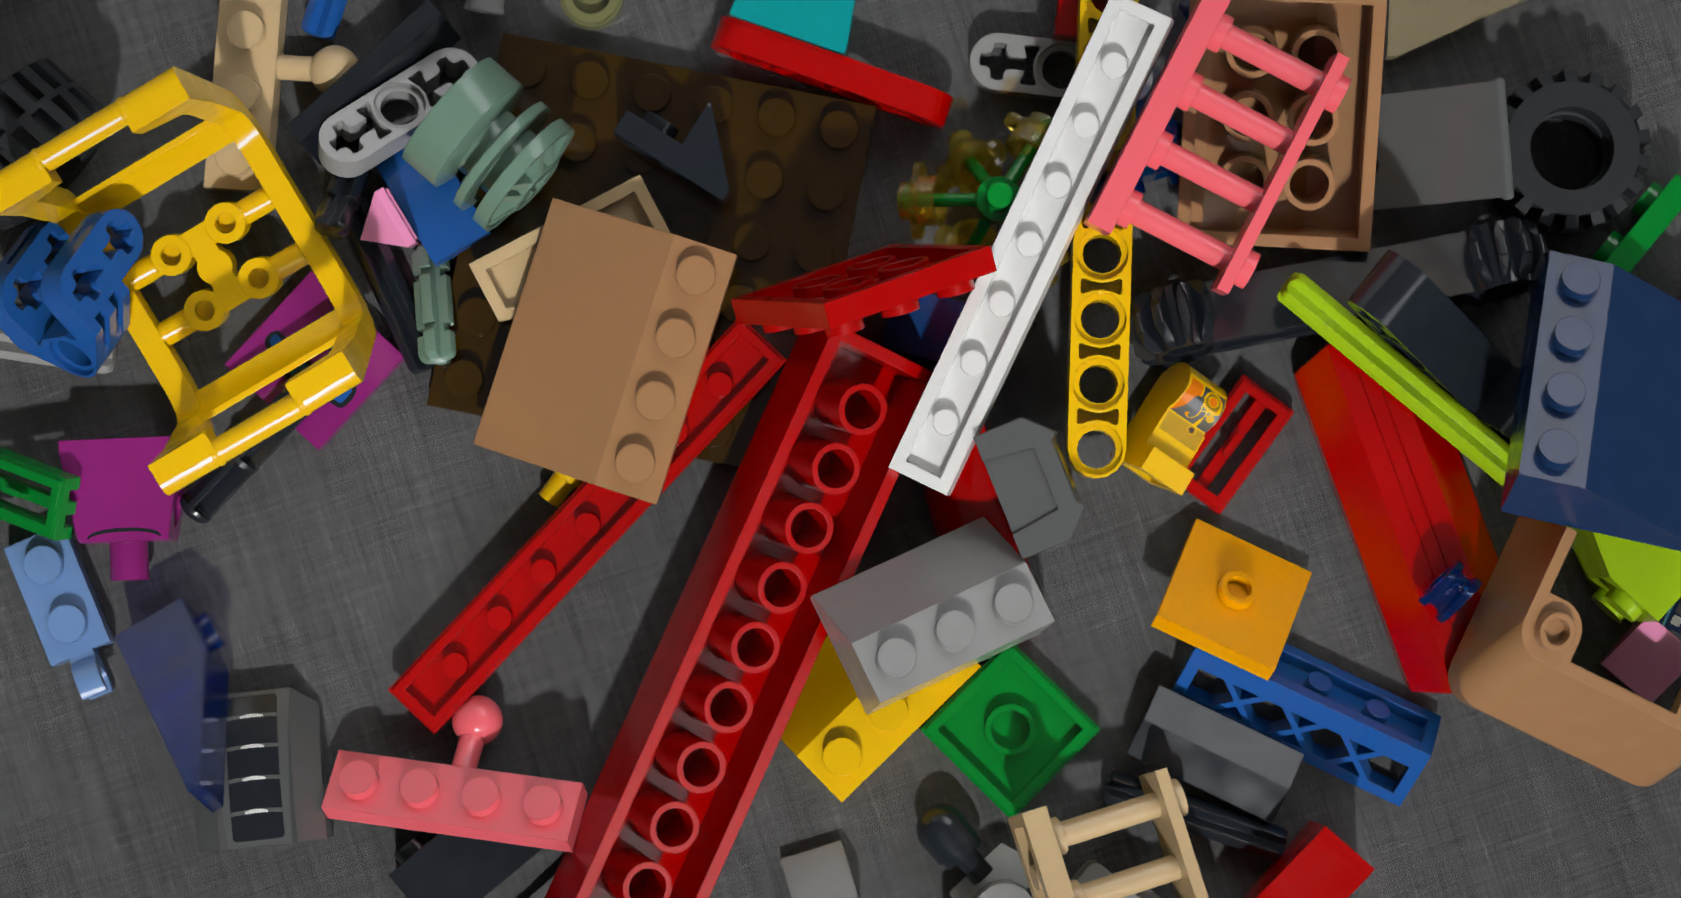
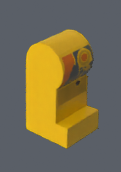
[1109,362,1227,496]

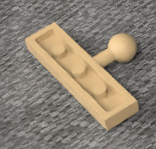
[203,0,358,193]

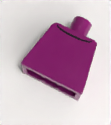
[58,436,186,581]

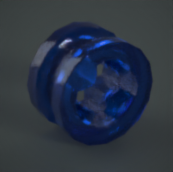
[1417,560,1482,623]

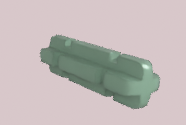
[411,244,457,365]

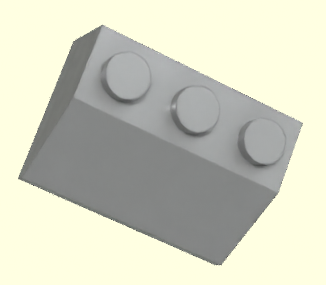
[810,517,1055,715]

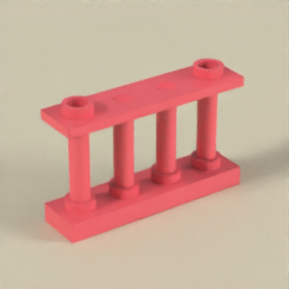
[1083,0,1352,295]

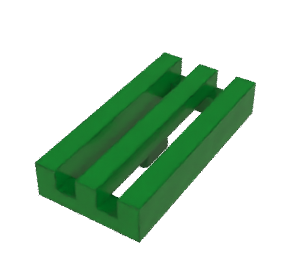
[0,447,81,541]

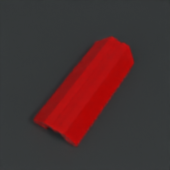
[1294,329,1499,694]

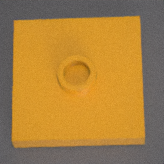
[1151,518,1312,681]

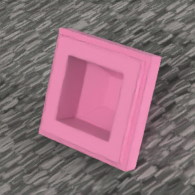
[360,187,419,248]

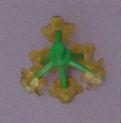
[897,112,1070,288]

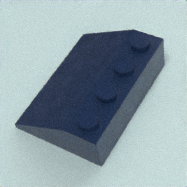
[1500,250,1681,551]

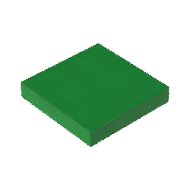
[919,645,1100,817]

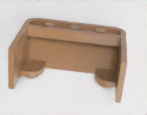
[1448,516,1681,787]

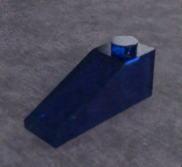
[114,598,229,813]

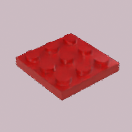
[731,244,997,337]

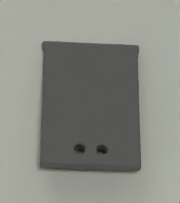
[1373,77,1514,211]

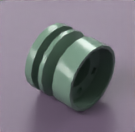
[402,57,575,232]

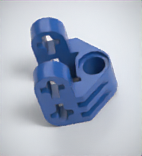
[0,208,143,378]

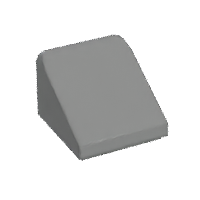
[780,840,859,898]

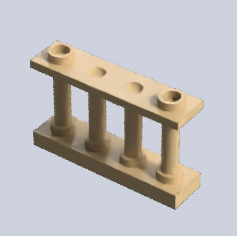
[1007,767,1209,898]

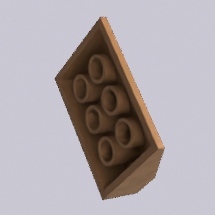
[1177,0,1387,252]
[473,198,737,505]

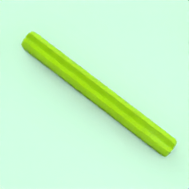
[1277,272,1510,487]

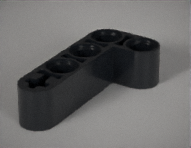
[1347,250,1520,445]

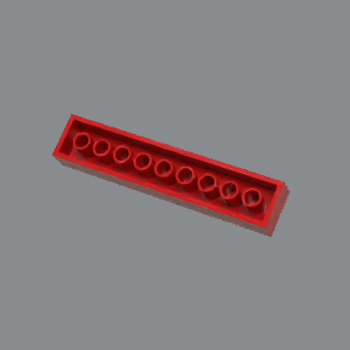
[544,330,933,898]

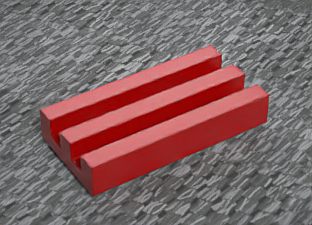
[1186,374,1294,515]

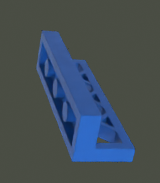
[1171,643,1442,807]

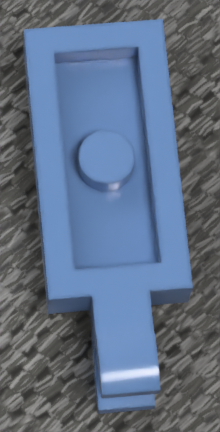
[3,534,115,700]

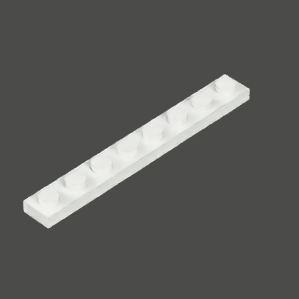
[889,0,1175,496]

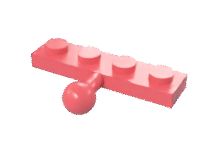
[321,695,588,853]

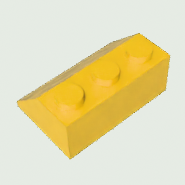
[781,636,981,803]

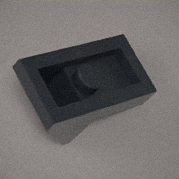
[613,102,731,208]

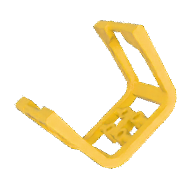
[0,66,377,496]

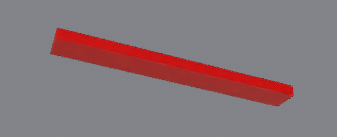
[388,321,787,734]

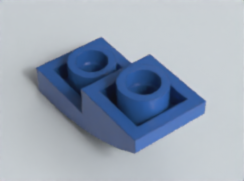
[376,148,492,267]

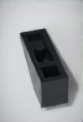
[389,801,587,898]

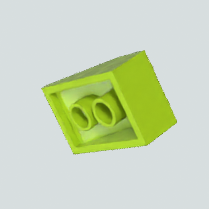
[1566,526,1681,623]

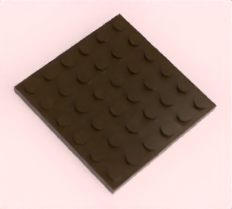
[427,32,876,468]

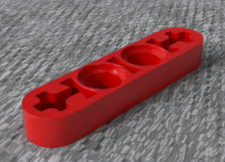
[710,16,954,129]

